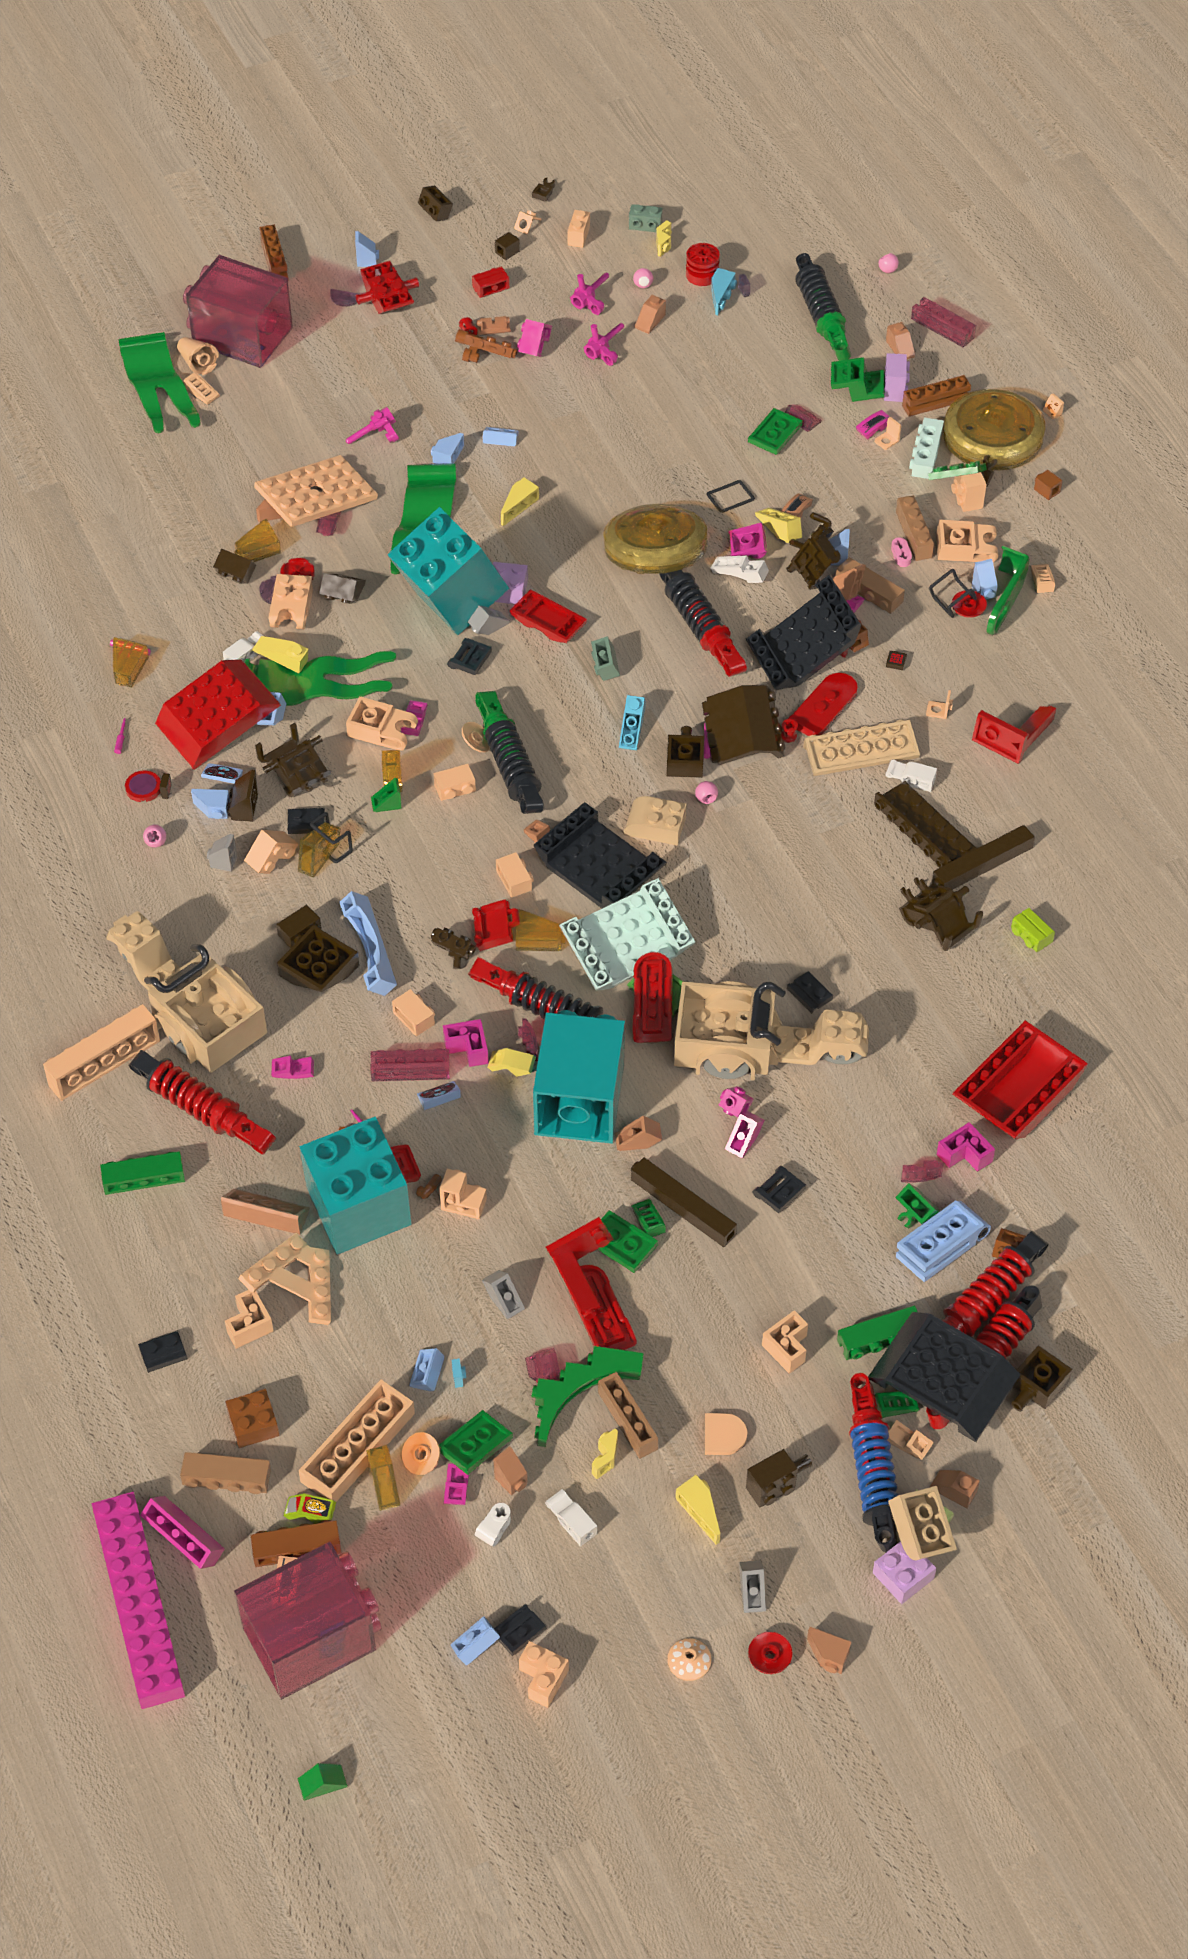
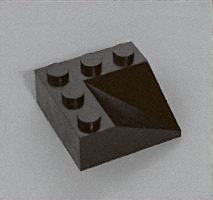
[277,925,360,992]

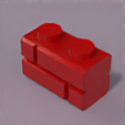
[472,266,510,298]

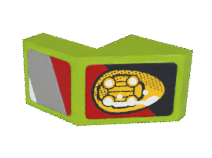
[283,1494,336,1524]

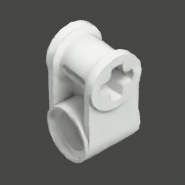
[475,1503,511,1547]

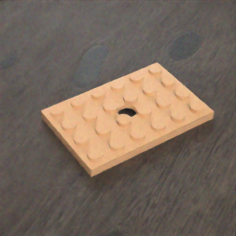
[255,455,378,527]

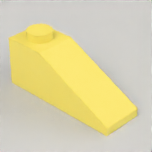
[501,477,539,526]
[755,508,802,543]
[252,636,309,673]
[676,1475,720,1545]

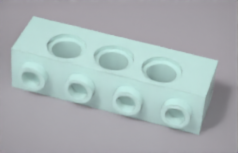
[909,418,944,479]

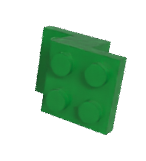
[831,357,885,402]

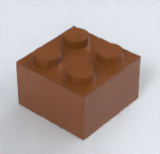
[225,1389,279,1448]

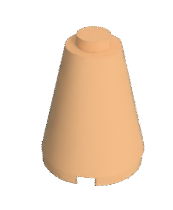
[177,337,219,375]

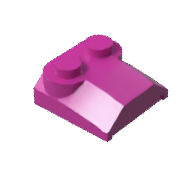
[729,522,767,559]

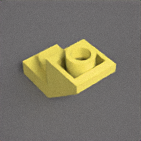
[656,220,672,257]
[487,1048,536,1077]
[592,1428,618,1479]

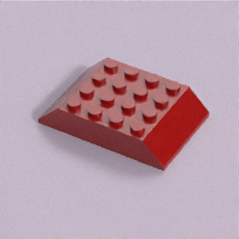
[155,659,281,770]
[952,1020,1088,1139]

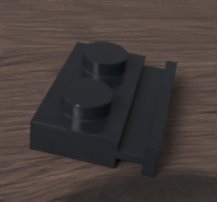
[287,808,325,834]
[787,971,833,1014]
[138,1331,188,1373]
[494,1603,546,1656]

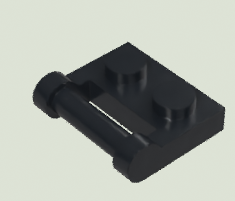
[447,638,492,675]
[752,1166,806,1213]

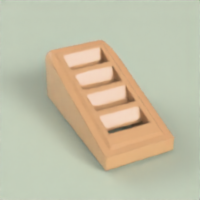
[184,372,220,405]
[1031,564,1055,593]

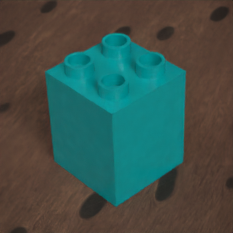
[387,507,510,636]
[533,1010,625,1144]
[299,1116,412,1255]

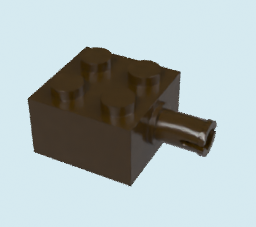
[666,726,704,778]
[1011,1345,1073,1412]
[746,1449,813,1508]

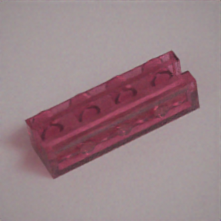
[911,297,976,348]
[370,1048,450,1082]

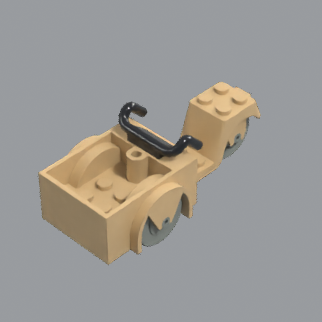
[106,911,267,1073]
[674,981,869,1080]

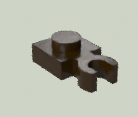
[532,178,555,202]
[981,455,997,487]

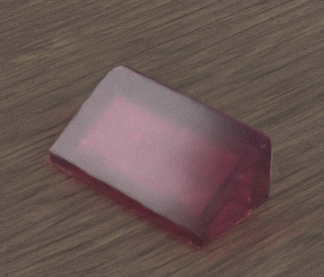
[785,404,822,432]

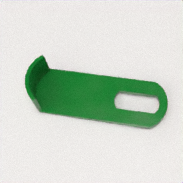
[986,546,1030,636]

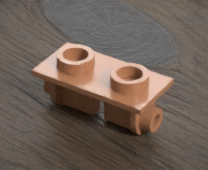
[476,316,511,335]

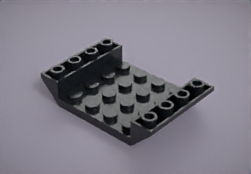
[746,574,861,690]
[534,802,667,909]
[868,1312,1020,1442]

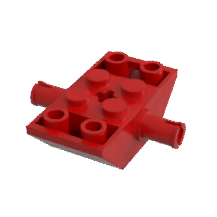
[355,261,419,314]

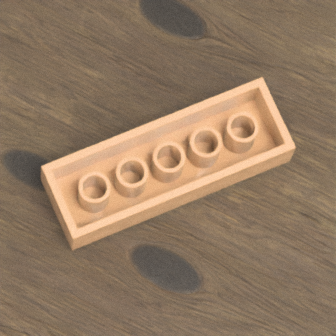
[43,1004,160,1101]
[299,1380,415,1502]

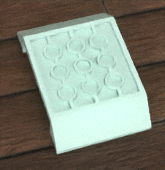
[559,878,695,991]

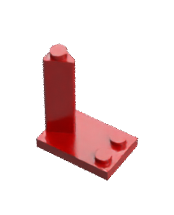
[972,706,1056,764]
[546,1217,614,1320]

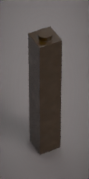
[931,825,1035,889]
[630,1157,737,1248]

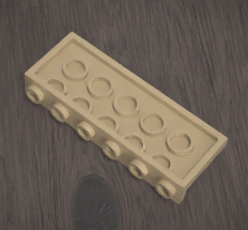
[803,720,920,776]

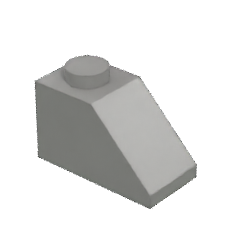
[468,605,510,635]
[207,834,237,872]
[482,1270,525,1319]
[739,1560,766,1613]

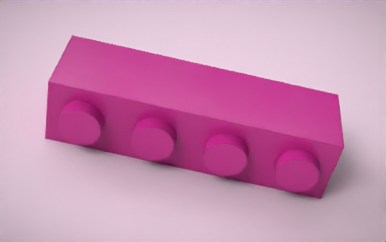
[140,1496,225,1569]

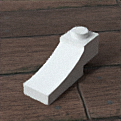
[710,556,769,583]

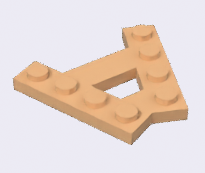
[238,1233,331,1325]

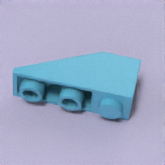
[711,268,737,316]
[619,695,646,751]

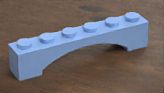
[340,891,397,996]

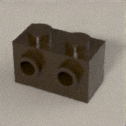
[418,185,453,221]
[213,548,256,584]
[276,904,322,948]

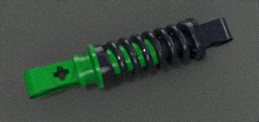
[795,253,851,361]
[475,691,544,814]

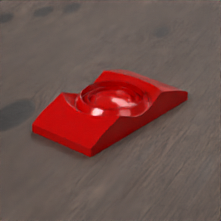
[510,589,587,643]

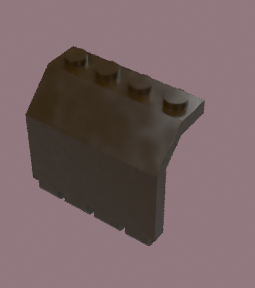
[702,685,785,765]

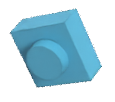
[451,1358,467,1388]

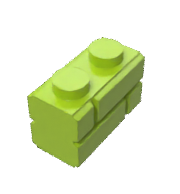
[1011,908,1055,952]

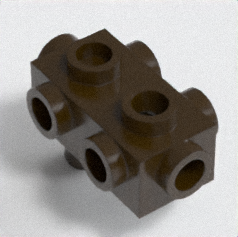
[431,927,476,969]

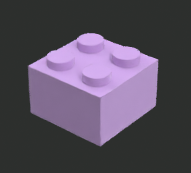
[884,353,910,402]
[493,562,528,604]
[873,1542,936,1604]

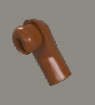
[416,1174,442,1199]

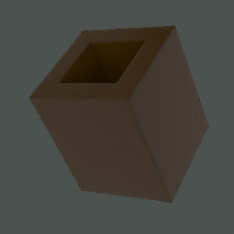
[495,232,520,260]

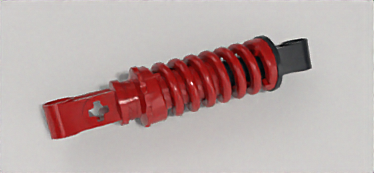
[128,1050,276,1155]
[941,1231,1049,1337]
[926,1285,1042,1429]

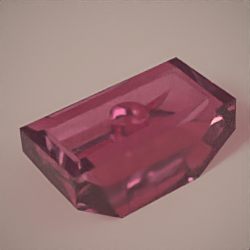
[525,1348,560,1383]

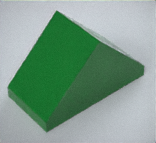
[371,777,402,812]
[298,1763,348,1801]

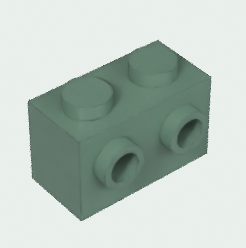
[629,204,663,232]
[591,636,620,681]

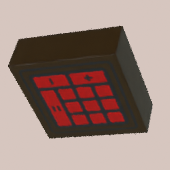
[886,650,907,671]
[159,773,172,799]

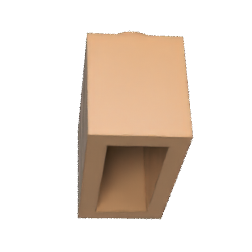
[568,210,590,248]
[433,764,476,801]
[496,852,534,898]
[392,989,435,1037]

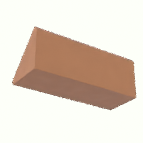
[221,1189,310,1235]

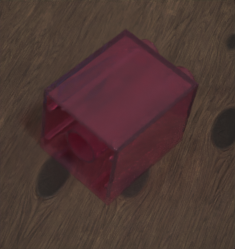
[183,255,293,368]
[234,1542,382,1700]

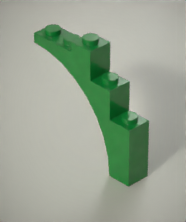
[532,1346,644,1447]

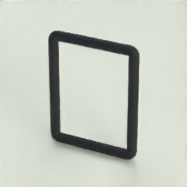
[706,480,755,513]

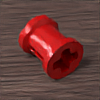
[459,317,478,335]
[781,719,798,743]

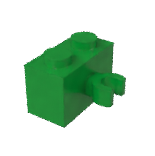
[895,1183,940,1229]

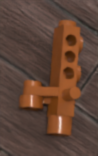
[455,329,518,363]

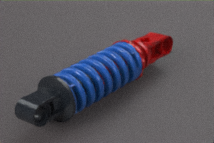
[849,1373,899,1553]

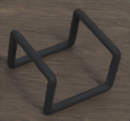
[929,569,977,618]
[310,812,353,863]

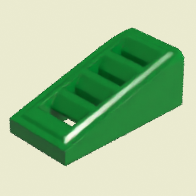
[631,1199,666,1237]
[874,1392,919,1418]

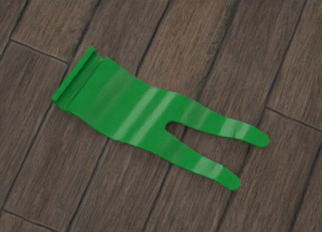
[118,332,201,433]
[390,463,456,574]
[245,651,396,706]

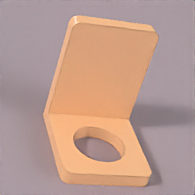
[514,210,542,234]
[875,417,901,450]
[926,690,953,719]

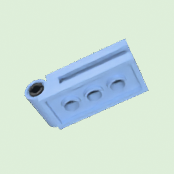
[896,1200,991,1282]

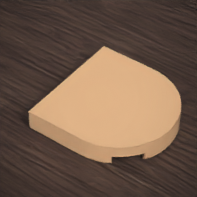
[705,1413,747,1455]

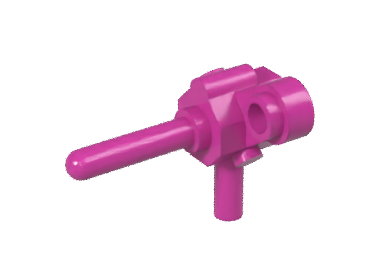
[570,273,609,315]
[583,323,624,366]
[346,406,399,444]

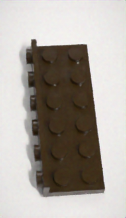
[874,781,977,868]

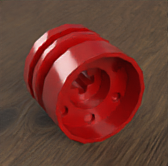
[686,243,720,286]

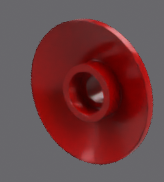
[952,590,987,618]
[748,1632,792,1674]

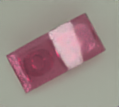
[316,511,341,536]
[518,1018,538,1061]
[901,1160,944,1183]

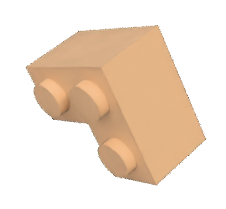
[951,472,986,512]
[244,830,298,874]
[440,1169,487,1219]
[225,1290,273,1349]
[762,1310,808,1374]
[519,1641,569,1708]

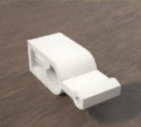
[223,631,263,663]
[886,760,937,792]
[545,1489,597,1547]

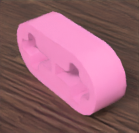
[891,538,912,567]

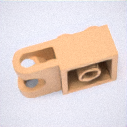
[936,520,998,562]
[269,574,313,629]
[346,697,418,751]

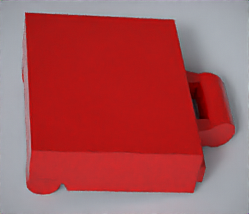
[472,899,520,951]

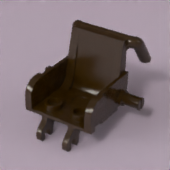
[786,512,841,590]
[255,723,332,798]
[899,877,983,951]

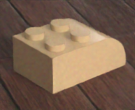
[624,796,687,846]
[888,1486,957,1560]

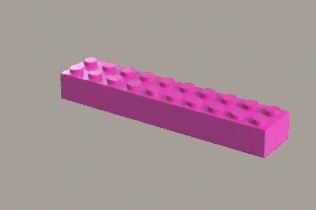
[91,1492,185,1709]

